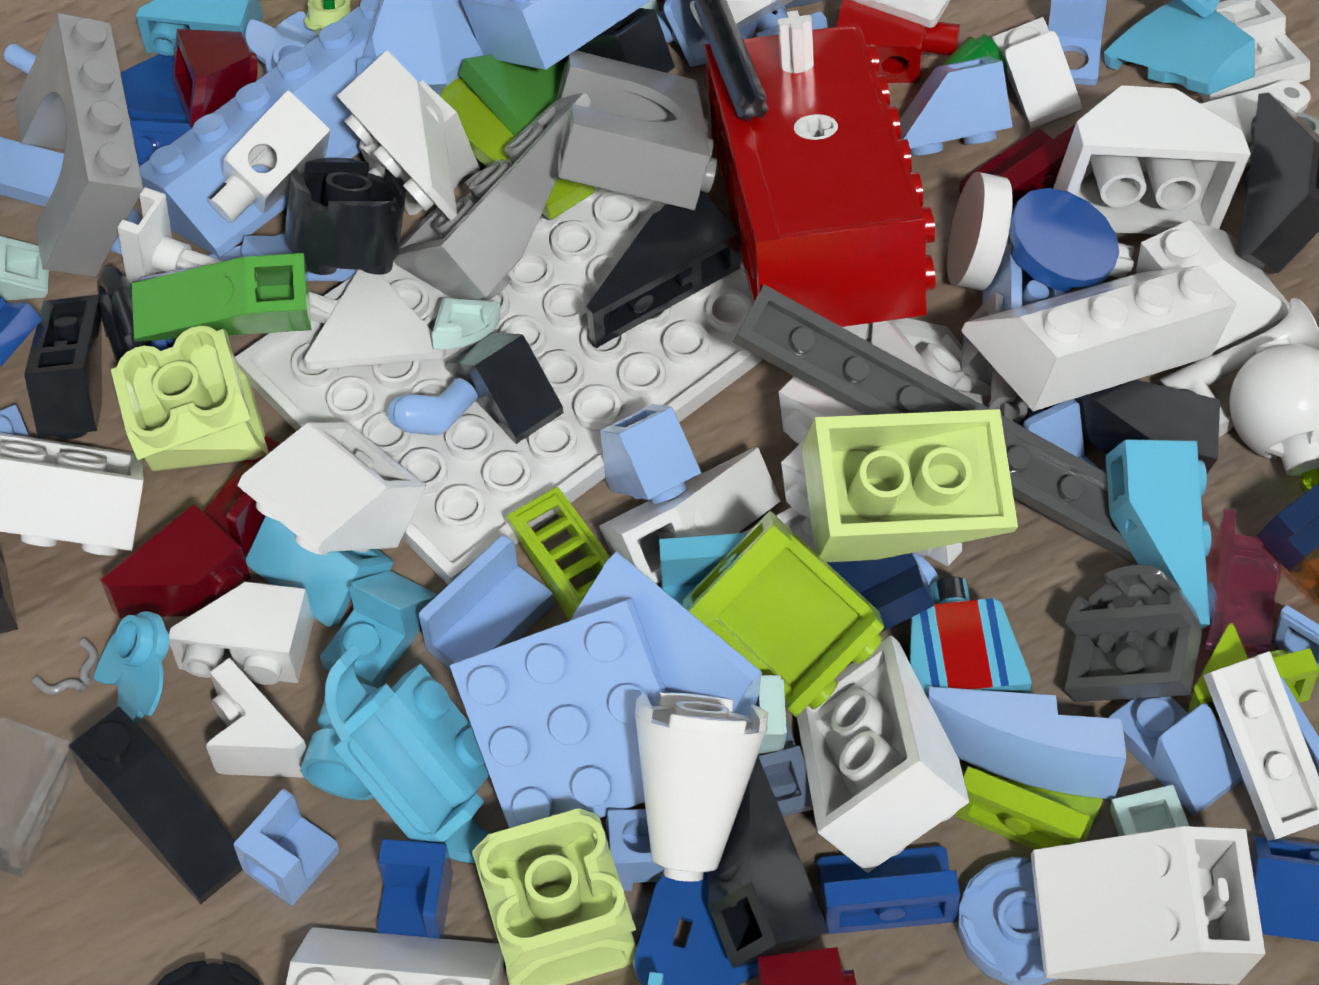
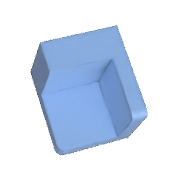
[233,789,339,906]

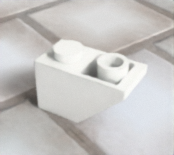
[169,582,314,685]

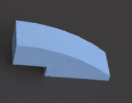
[927,687,1127,800]

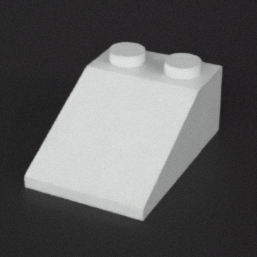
[797,635,969,873]

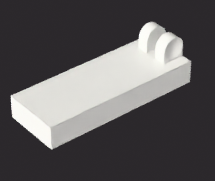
[1203,651,1319,841]

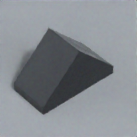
[446,332,564,444]

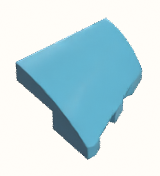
[1104,0,1255,95]

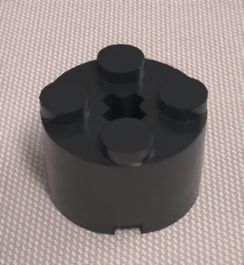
[284,158,407,275]

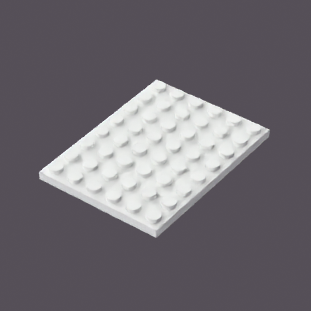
[234,186,764,585]

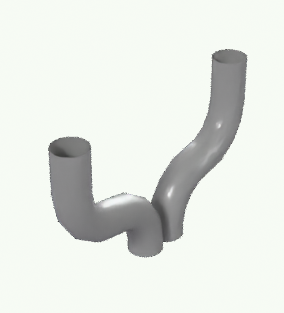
[32,638,98,695]

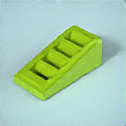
[505,486,610,621]

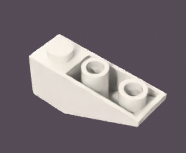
[337,50,457,221]
[599,447,781,584]

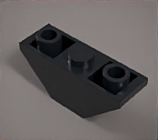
[1239,92,1319,274]

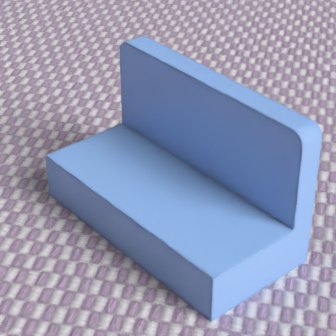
[419,535,555,670]

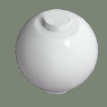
[1229,338,1319,476]

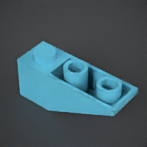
[1106,440,1216,629]

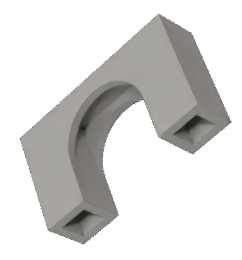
[14,13,143,277]
[556,50,717,210]

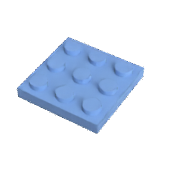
[449,598,667,828]

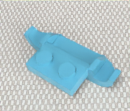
[325,644,492,864]

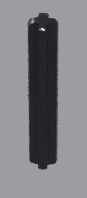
[694,0,768,122]

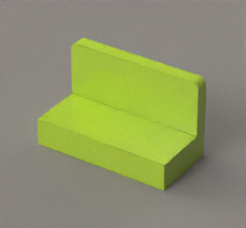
[955,766,1103,850]

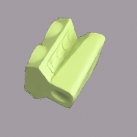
[111,325,269,472]
[472,808,637,985]

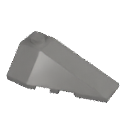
[393,92,591,300]

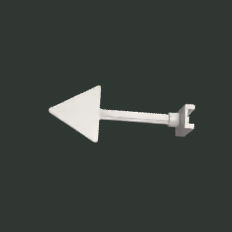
[117,187,445,370]

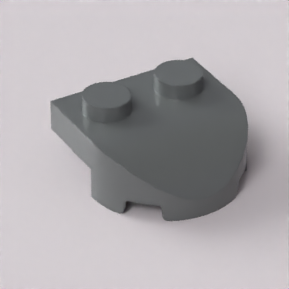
[1064,565,1202,702]

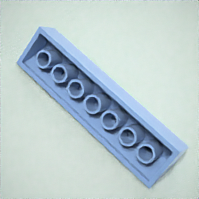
[139,0,484,258]

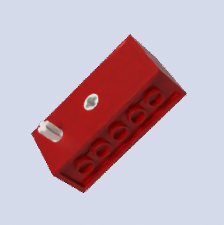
[705,11,936,327]

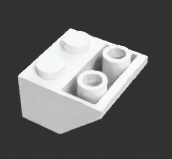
[237,422,427,555]

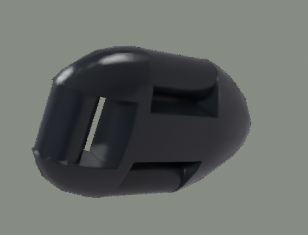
[97,265,156,365]

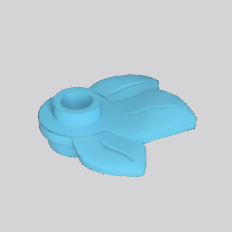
[94,611,169,724]

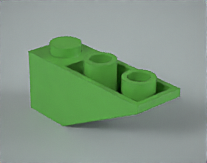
[132,253,312,342]

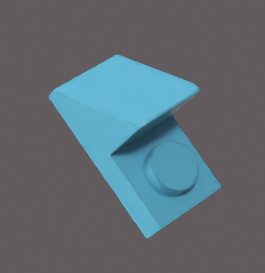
[320,570,438,689]

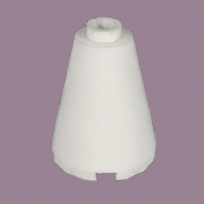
[635,693,769,882]

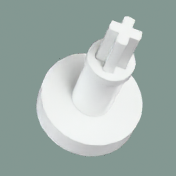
[947,172,1134,291]

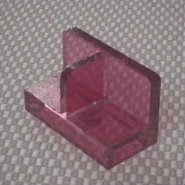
[1205,508,1281,656]

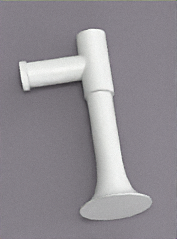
[1157,298,1319,437]

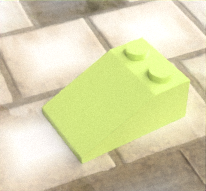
[802,409,1018,562]

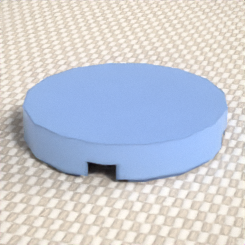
[958,857,1058,985]

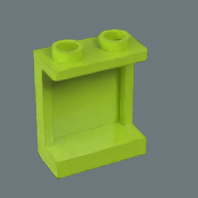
[683,511,884,717]

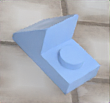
[1109,696,1242,817]

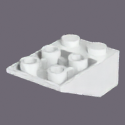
[1031,826,1265,985]

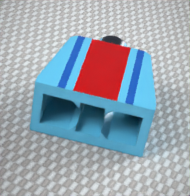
[909,576,1031,696]

